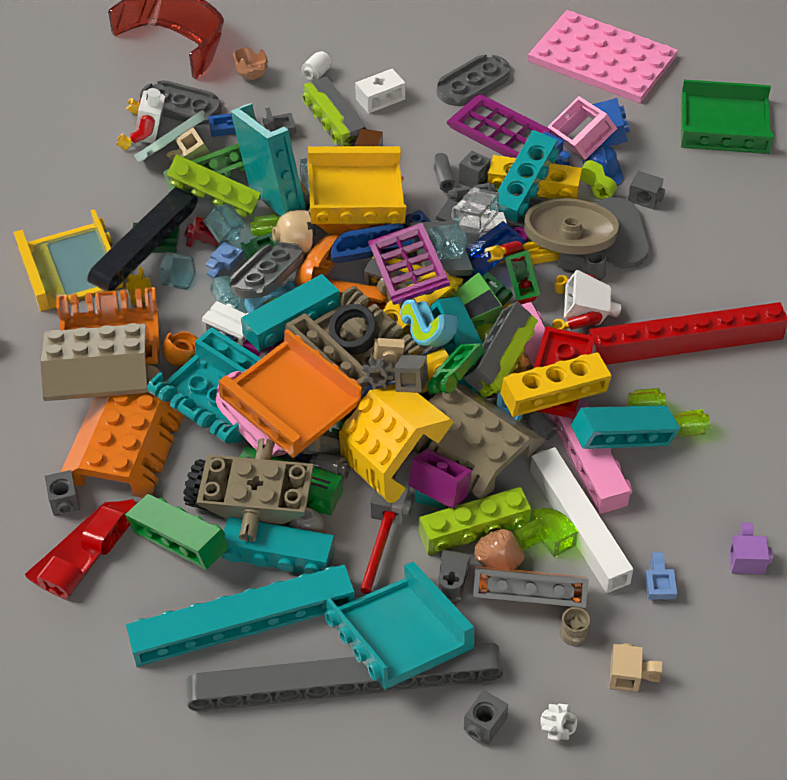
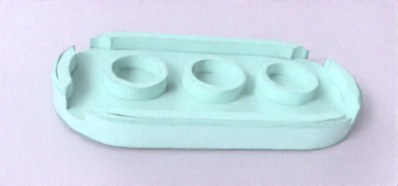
[134,110,207,163]

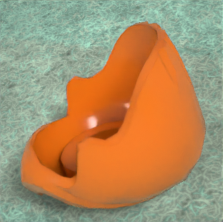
[162,331,198,367]

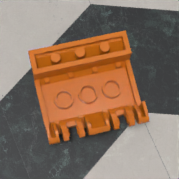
[56,287,160,365]
[61,393,184,498]

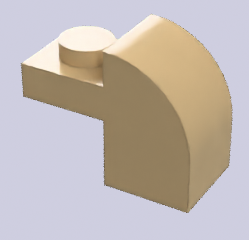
[371,338,404,377]

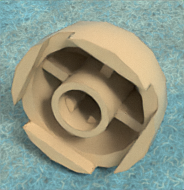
[272,210,313,257]

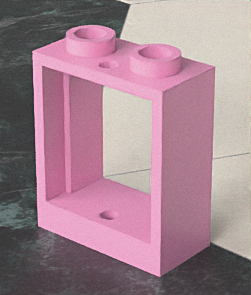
[548,96,617,160]

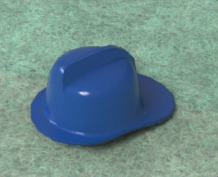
[583,144,623,186]

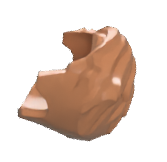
[233,47,269,80]
[474,529,525,570]

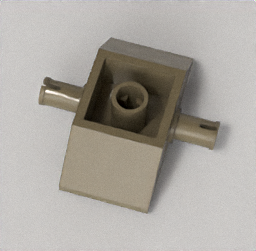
[197,438,314,542]

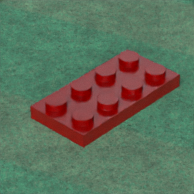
[534,326,595,419]

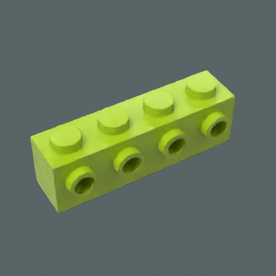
[167,154,261,218]
[418,487,531,555]

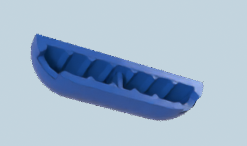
[330,224,414,263]

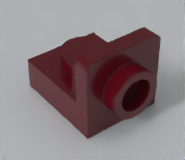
[184,216,222,248]

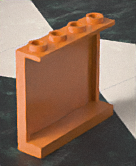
[218,329,362,458]

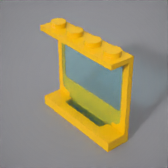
[13,209,124,311]

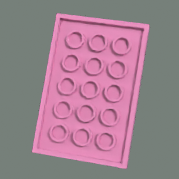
[528,10,678,103]

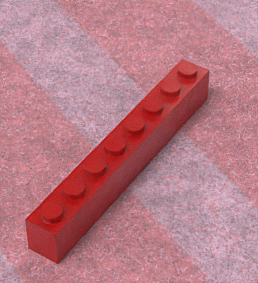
[589,302,787,365]

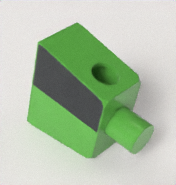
[450,273,503,328]

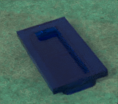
[461,221,526,282]

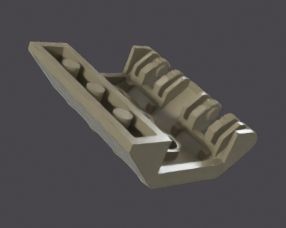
[286,286,424,390]
[41,323,149,401]
[412,384,545,499]

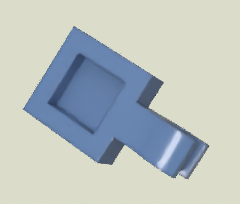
[206,242,243,278]
[645,552,677,600]

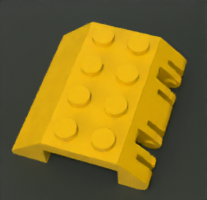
[339,384,454,503]

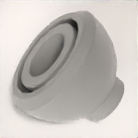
[288,507,326,533]

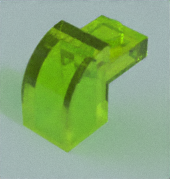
[514,508,578,557]

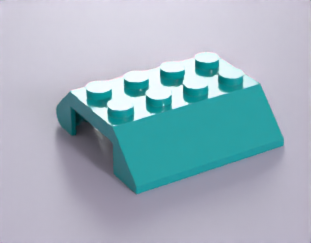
[147,327,261,444]

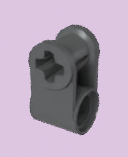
[439,550,471,604]

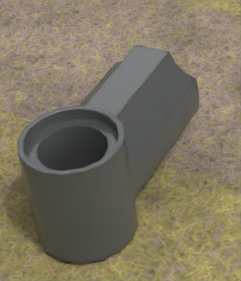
[558,251,606,281]
[300,431,340,455]

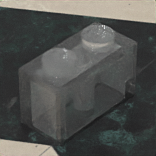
[451,187,499,235]

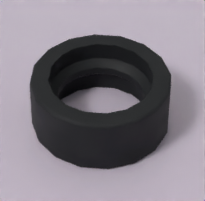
[329,304,379,355]

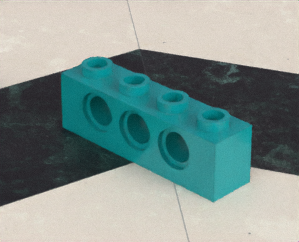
[492,130,559,223]

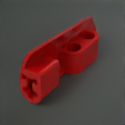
[25,499,136,599]

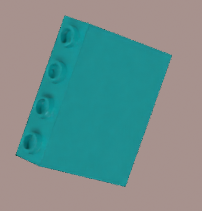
[231,103,306,216]
[325,561,474,689]

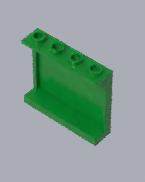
[681,79,774,154]

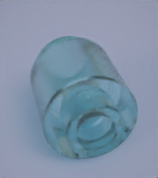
[210,276,241,308]

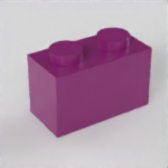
[408,448,472,509]

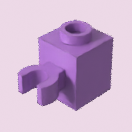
[729,522,773,574]

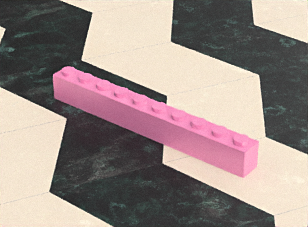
[519,302,632,515]

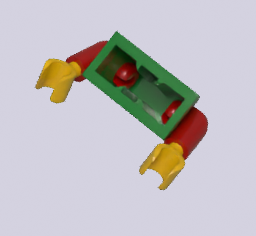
[485,241,540,309]

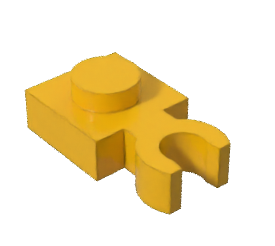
[126,267,152,306]

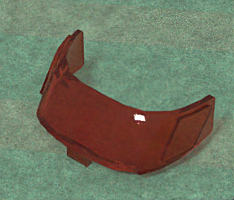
[108,0,224,79]

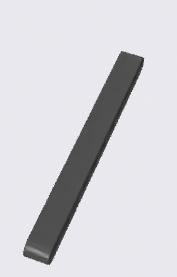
[187,643,504,711]

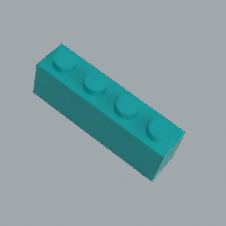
[241,274,340,352]
[430,297,483,396]
[571,406,680,449]
[221,517,335,574]

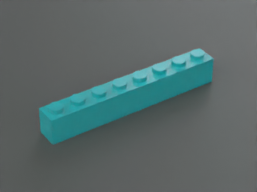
[126,565,355,667]

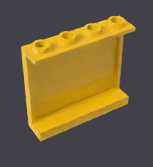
[307,146,406,224]

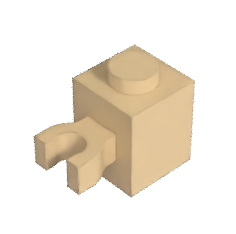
[166,128,211,161]
[609,643,662,692]

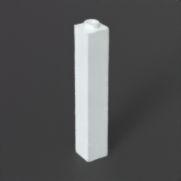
[530,447,633,594]

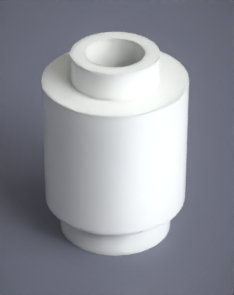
[302,51,331,81]

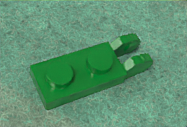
[427,343,485,394]

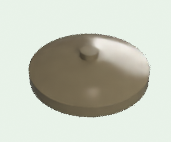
[524,198,619,254]

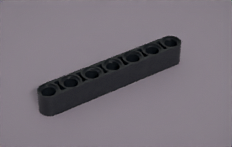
[87,187,198,291]

